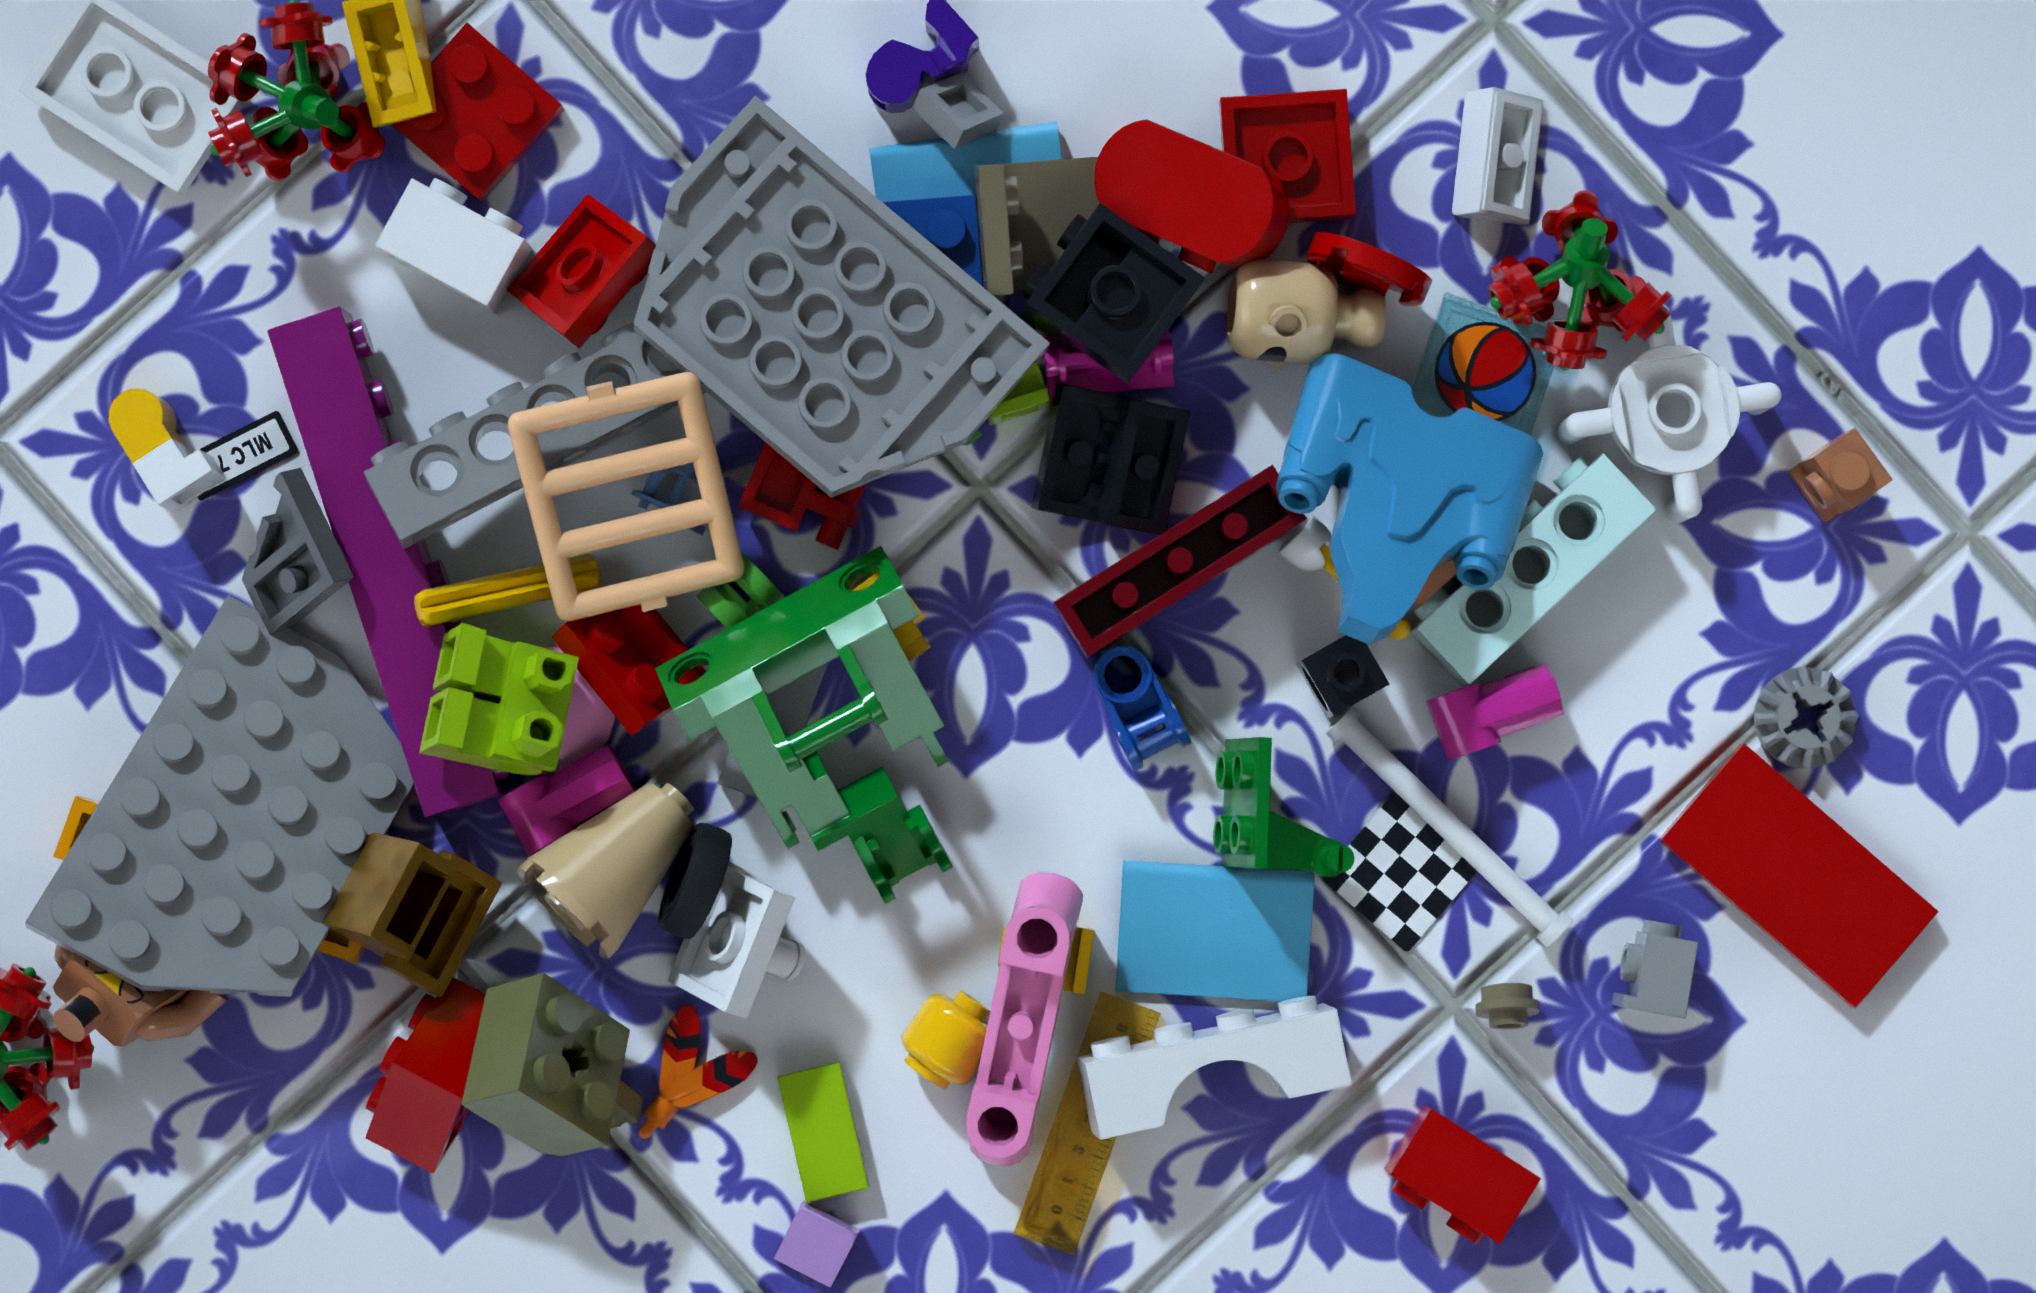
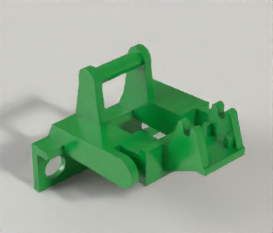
[655,546,953,904]

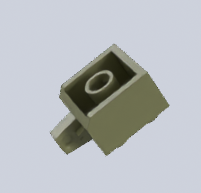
[461,973,643,1156]

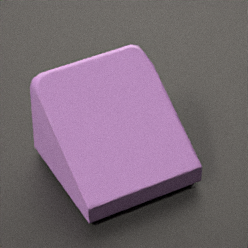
[774,1200,860,1288]

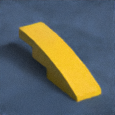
[342,0,437,128]

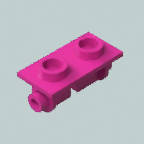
[1042,330,1175,399]

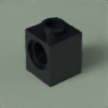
[1296,635,1390,719]

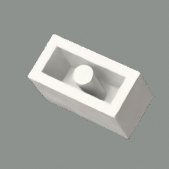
[375,178,532,314]

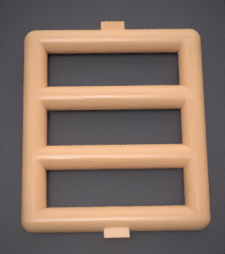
[507,372,745,621]

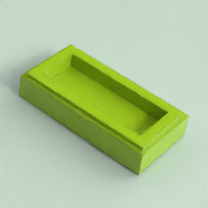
[777,1061,870,1203]

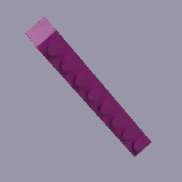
[267,306,512,818]

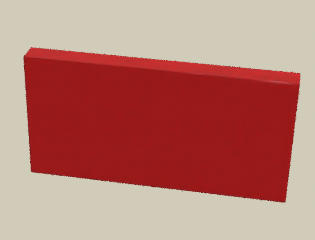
[1658,743,1939,1008]

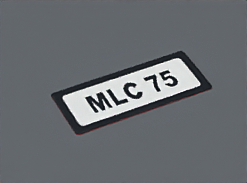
[191,411,298,501]

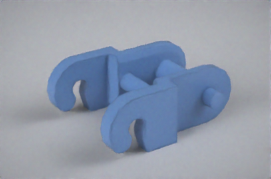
[631,462,728,535]

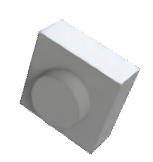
[912,72,1005,149]

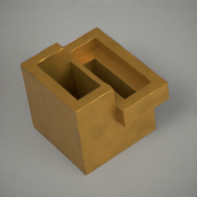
[323,832,502,997]

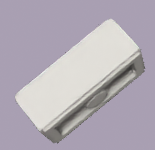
[1452,87,1543,225]

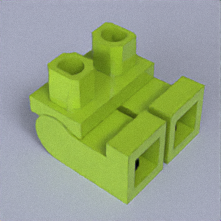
[419,623,579,775]

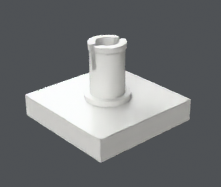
[667,867,805,1019]

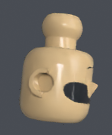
[1227,259,1386,370]

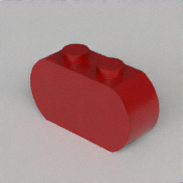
[1094,119,1289,274]

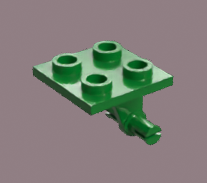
[1213,737,1355,877]

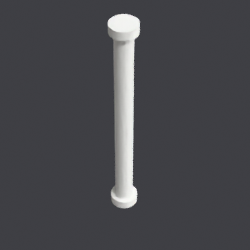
[1325,706,1573,947]

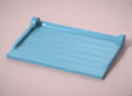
[869,122,1062,257]
[1115,860,1315,1001]

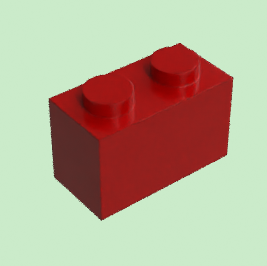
[1384,1104,1541,1245]

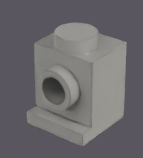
[1612,920,1698,1019]

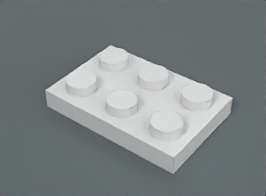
[18,0,246,196]

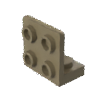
[974,157,1099,296]

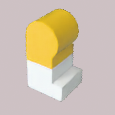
[108,389,226,512]

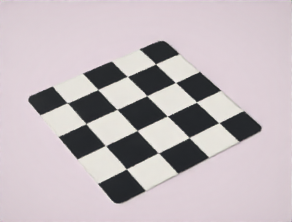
[1322,794,1477,951]

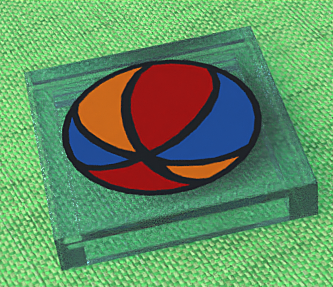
[1411,292,1555,436]

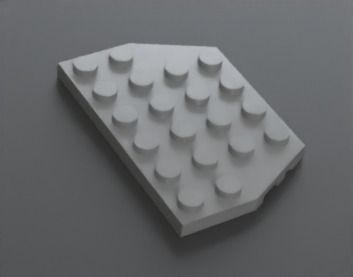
[634,96,1050,498]
[25,595,415,997]

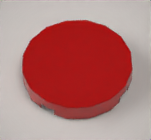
[1306,232,1432,306]

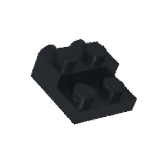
[1020,203,1205,384]

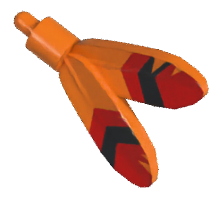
[639,1004,758,1139]

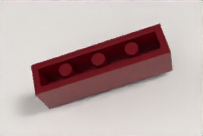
[1053,464,1307,660]

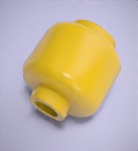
[902,990,990,1090]

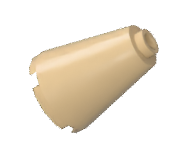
[516,783,694,959]

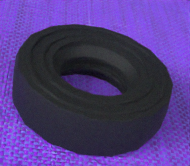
[658,822,732,939]

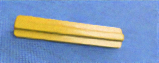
[414,554,601,626]

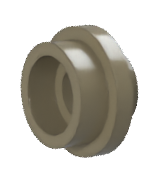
[1475,983,1540,1029]

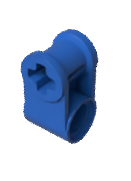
[1092,646,1192,772]

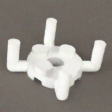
[1556,304,1781,523]

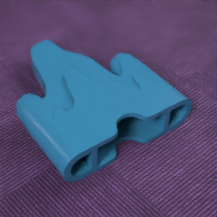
[1276,353,1544,644]

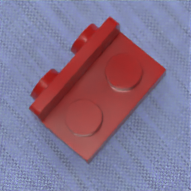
[551,579,706,736]

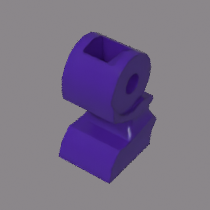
[865,0,979,113]

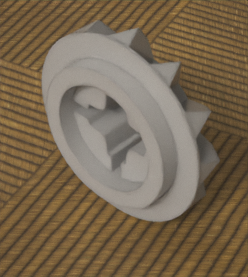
[1754,666,1859,769]

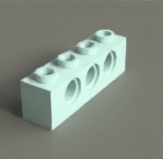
[1410,453,1657,687]

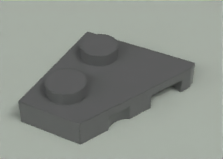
[242,468,354,635]

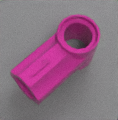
[1426,664,1565,761]
[498,745,636,857]

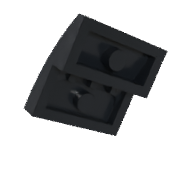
[1031,383,1191,535]

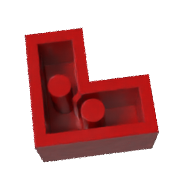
[365,977,486,1174]

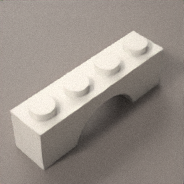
[1076,996,1352,1140]

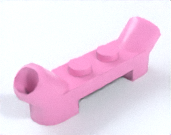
[966,872,1083,1166]

